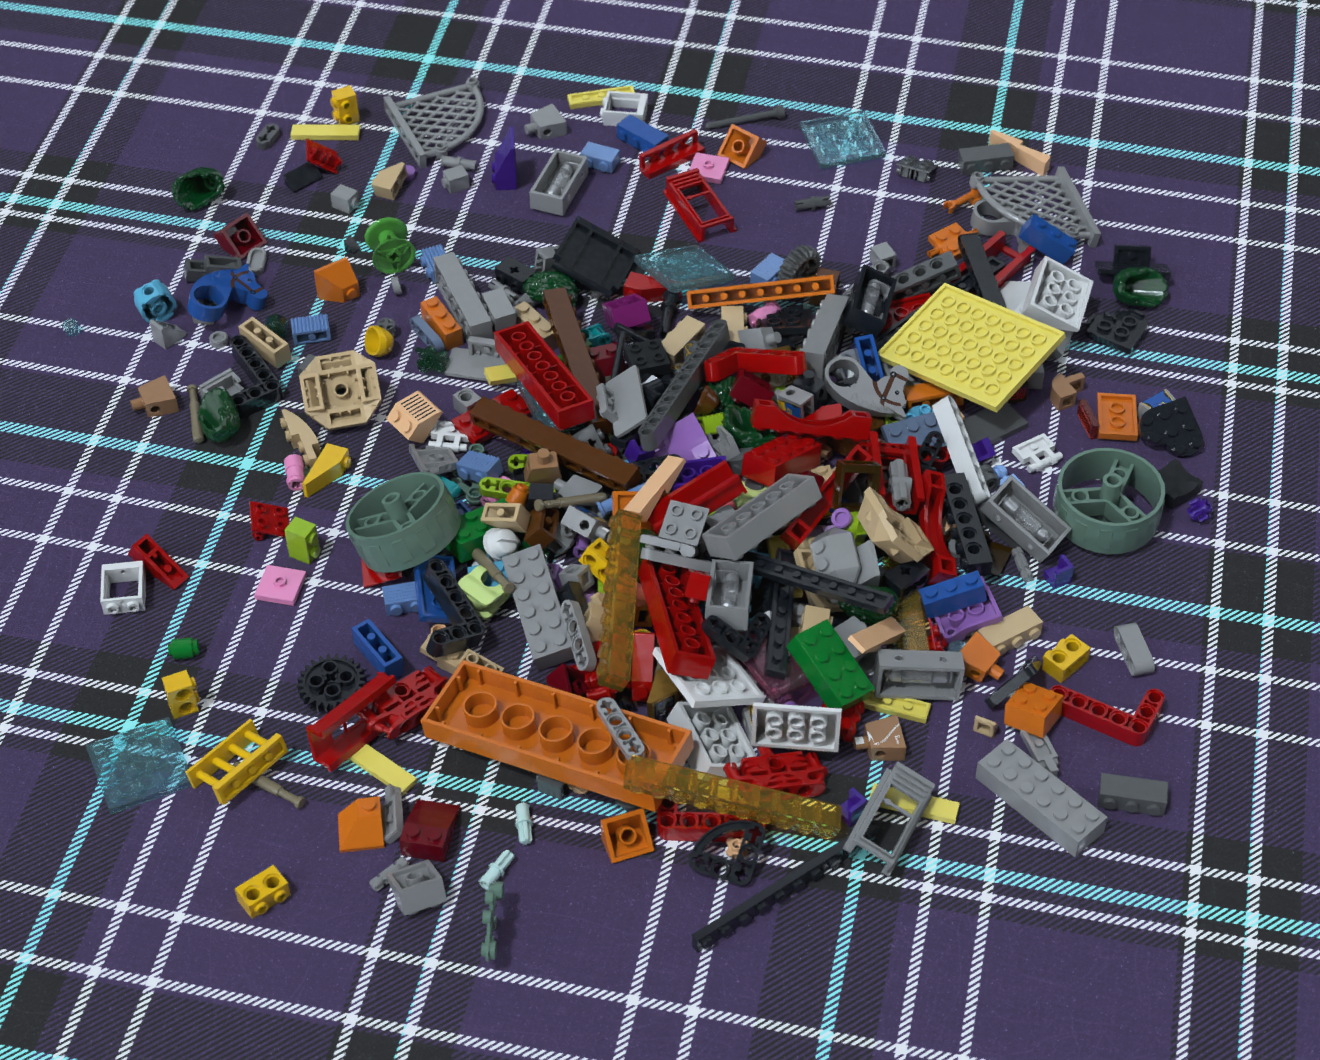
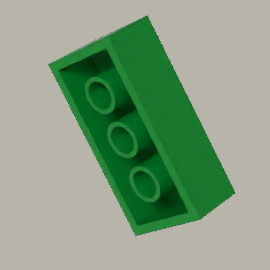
[446,498,525,563]
[786,619,875,712]

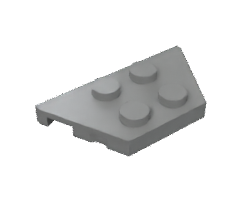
[409,444,458,475]

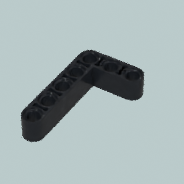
[230,335,283,419]
[423,558,485,658]

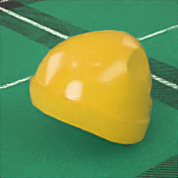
[365,325,394,357]

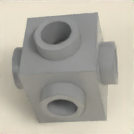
[548,520,577,556]

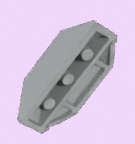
[810,527,861,605]

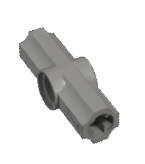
[888,459,912,511]

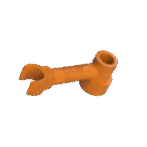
[943,188,982,214]

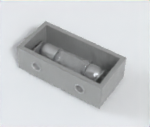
[529,149,588,216]
[980,475,1072,563]
[705,559,754,631]
[872,649,965,701]

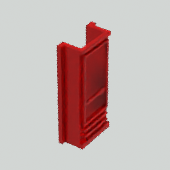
[663,168,737,243]
[951,230,1036,296]
[869,431,925,515]
[648,460,748,536]
[306,672,396,772]

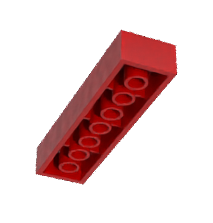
[494,321,595,431]
[638,559,716,680]

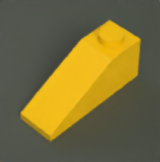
[302,443,351,498]

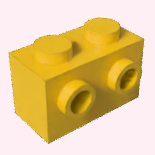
[330,85,360,125]

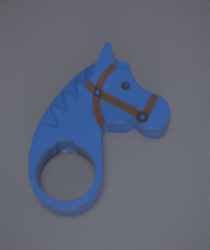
[187,263,267,322]

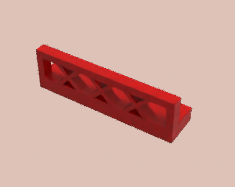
[639,129,705,180]

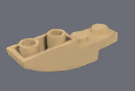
[280,409,321,470]
[420,633,504,674]

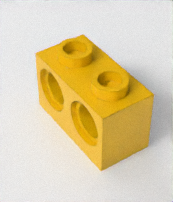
[578,537,629,588]
[1042,634,1091,683]
[162,670,200,719]
[235,865,291,919]

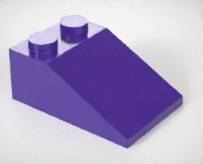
[492,127,517,190]
[670,455,727,491]

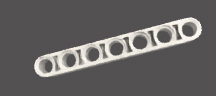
[932,395,991,507]

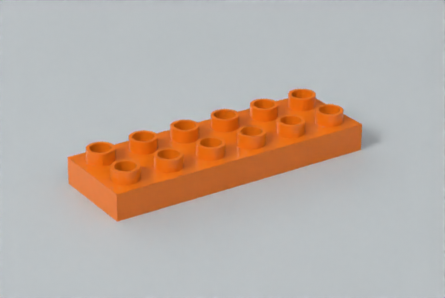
[421,660,694,812]

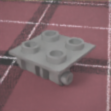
[658,500,710,547]

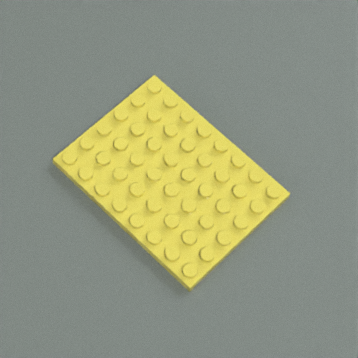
[878,283,1066,413]

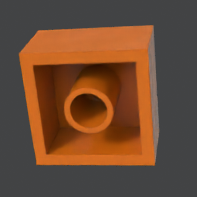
[1004,682,1063,738]

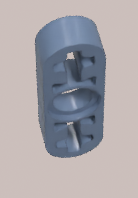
[409,315,445,355]

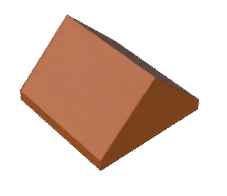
[600,808,654,863]

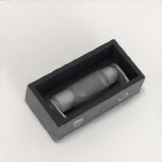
[843,264,897,339]

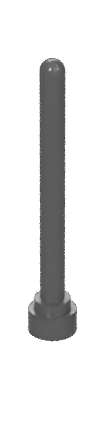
[705,105,785,129]

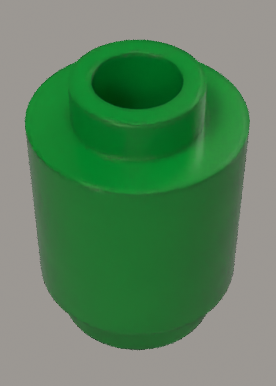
[168,637,199,660]

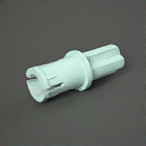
[515,803,533,845]
[478,850,514,890]

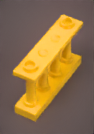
[185,719,289,805]

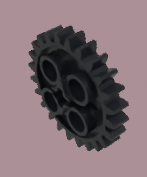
[297,654,366,714]

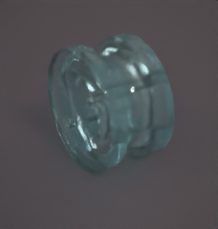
[62,318,81,337]

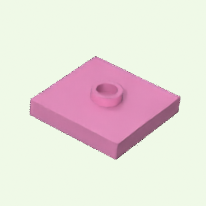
[689,152,729,184]
[254,565,306,606]

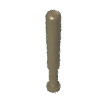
[187,384,205,444]
[534,492,607,511]
[472,548,515,594]
[233,761,306,809]

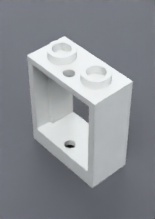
[600,91,648,126]
[100,561,146,615]

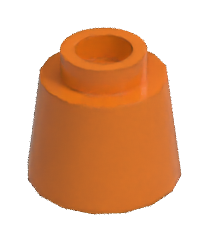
[505,483,529,508]

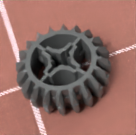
[778,244,821,280]

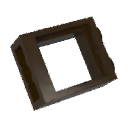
[831,459,882,512]

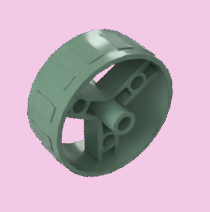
[1053,448,1165,554]
[345,472,461,573]

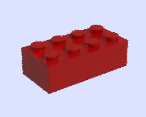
[741,432,822,487]

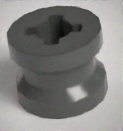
[377,318,396,338]

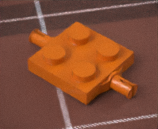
[927,222,979,260]

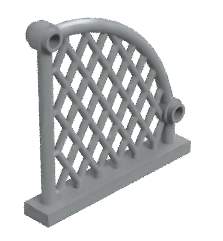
[383,77,484,169]
[969,167,1101,248]

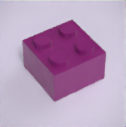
[601,293,651,329]

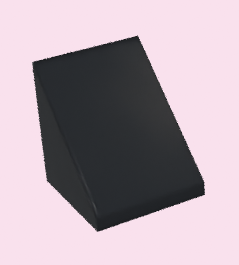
[344,235,361,254]

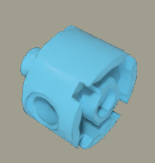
[133,279,177,323]

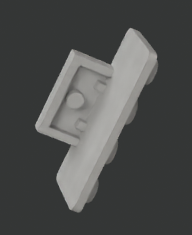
[444,336,518,385]
[596,365,648,438]

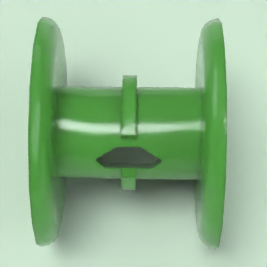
[364,217,416,274]

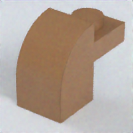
[1050,372,1085,411]

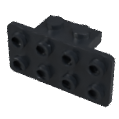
[1095,244,1171,278]

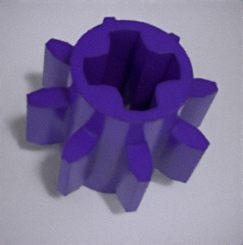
[1187,497,1213,523]

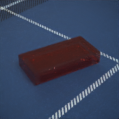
[1077,399,1100,440]

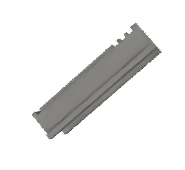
[843,761,936,877]

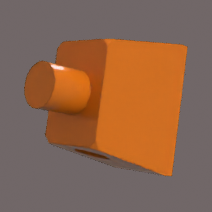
[960,632,1005,682]

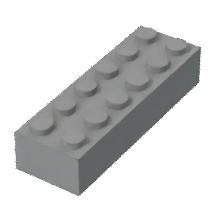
[433,252,494,344]
[799,293,849,381]
[702,473,822,561]
[501,544,574,671]
[975,739,1108,857]

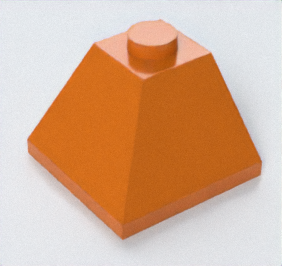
[717,124,768,169]
[314,257,360,303]
[338,796,385,853]

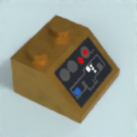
[647,669,685,722]

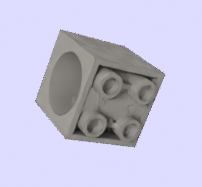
[834,616,881,676]

